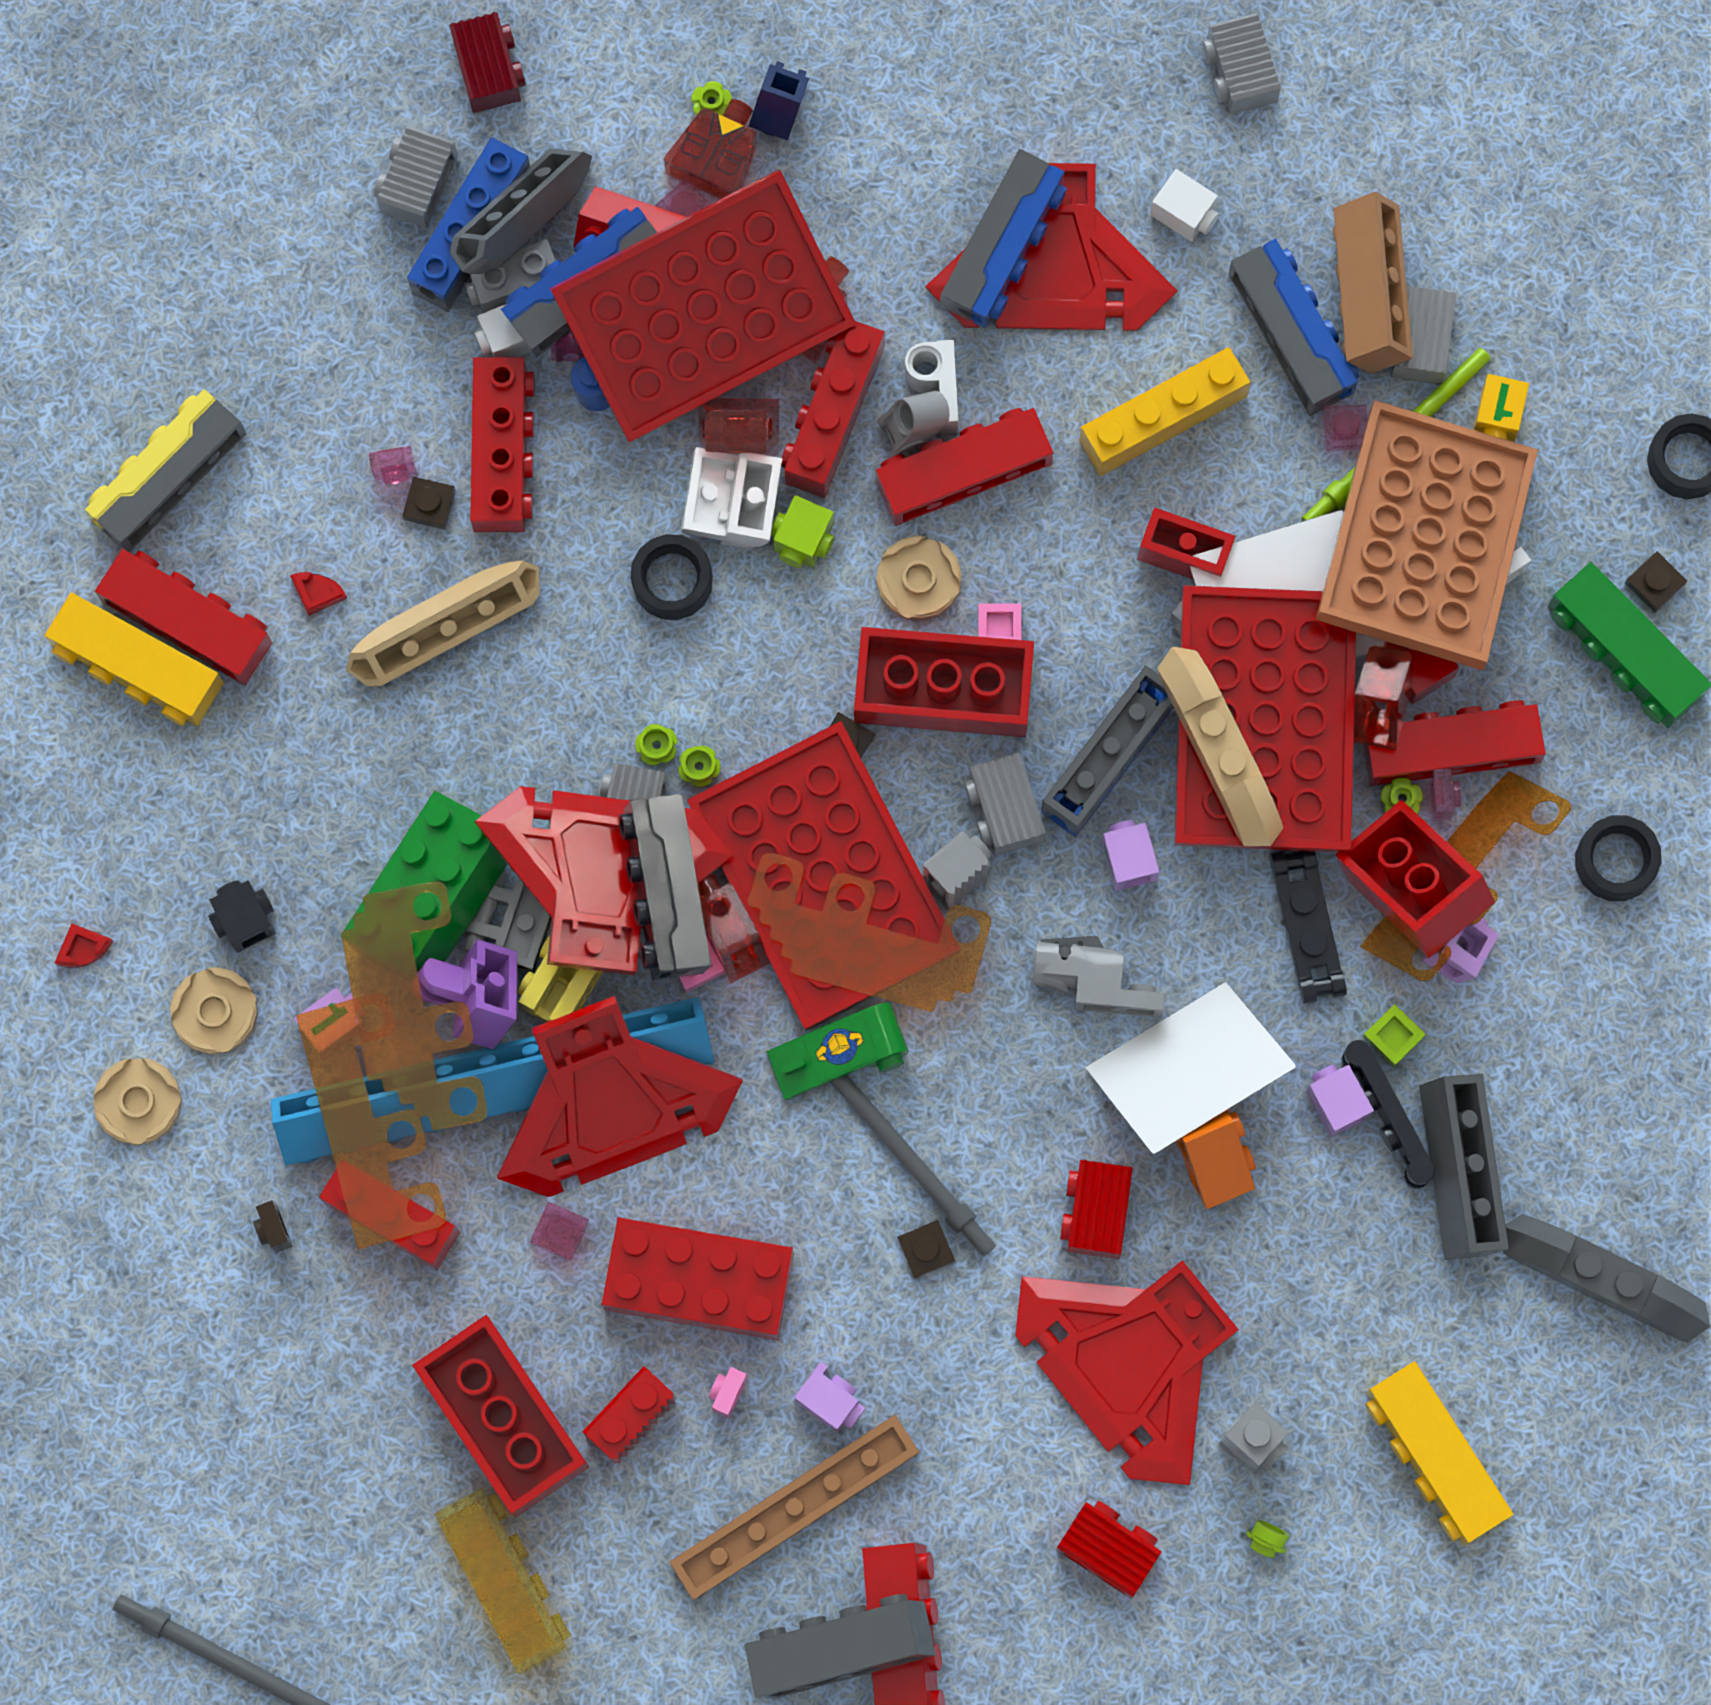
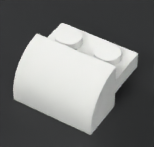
[681,447,782,548]

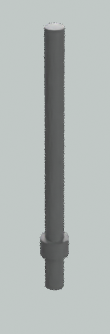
[831,1075,996,1257]
[113,1594,330,1705]

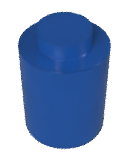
[571,357,610,411]

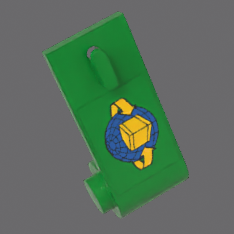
[766,1002,909,1100]

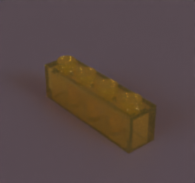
[434,1488,572,1676]

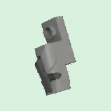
[1033,936,1165,1018]

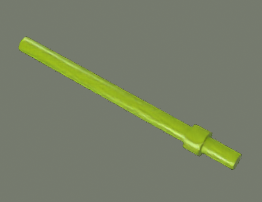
[1301,348,1491,522]

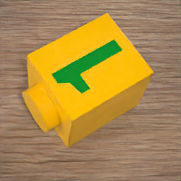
[1473,374,1529,442]

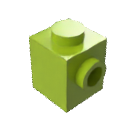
[770,495,835,568]

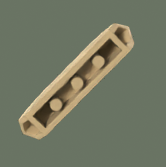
[345,561,540,687]
[1157,646,1284,846]

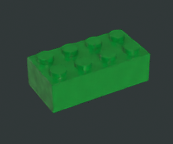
[340,790,508,983]

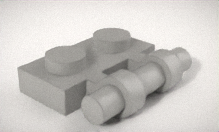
[463,871,552,972]

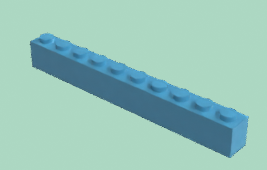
[270,997,715,1166]

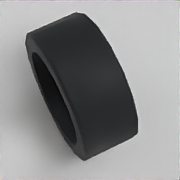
[1647,413,1711,500]
[630,534,713,620]
[1575,815,1662,901]

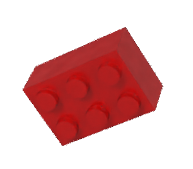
[1335,800,1496,959]

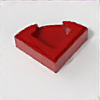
[290,572,347,616]
[54,923,113,968]

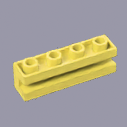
[517,936,603,1023]

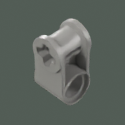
[877,390,950,458]

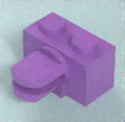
[412,939,517,1049]

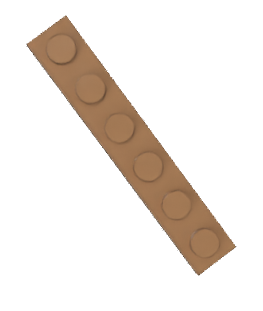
[669,1415,920,1601]

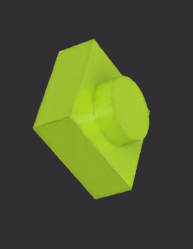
[1362,1004,1426,1068]

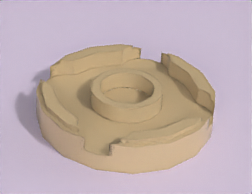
[876,536,962,621]
[170,967,258,1055]
[94,1058,182,1145]

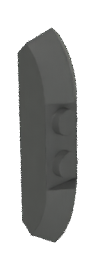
[450,148,592,274]
[1503,1214,1710,1343]

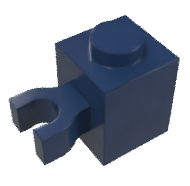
[748,61,809,141]

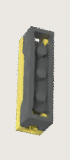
[85,389,246,552]

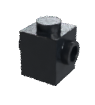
[208,880,276,953]

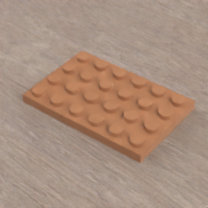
[1315,400,1538,671]

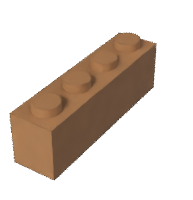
[1333,191,1413,374]

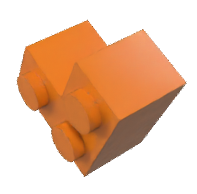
[1175,1108,1256,1209]

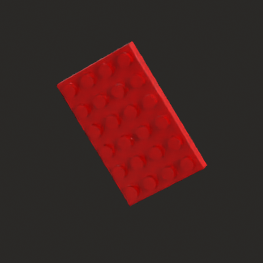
[549,169,856,443]
[1174,585,1356,852]
[687,721,961,1031]

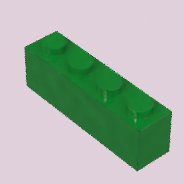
[1548,561,1711,729]

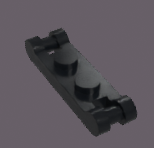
[1269,851,1347,1004]
[1342,1040,1434,1189]

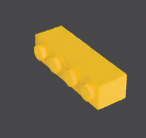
[1079,347,1251,477]
[44,592,224,726]
[1365,1361,1514,1546]

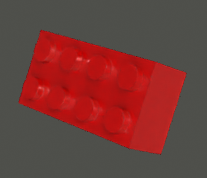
[854,627,1034,738]
[601,1217,794,1341]
[412,1314,589,1518]

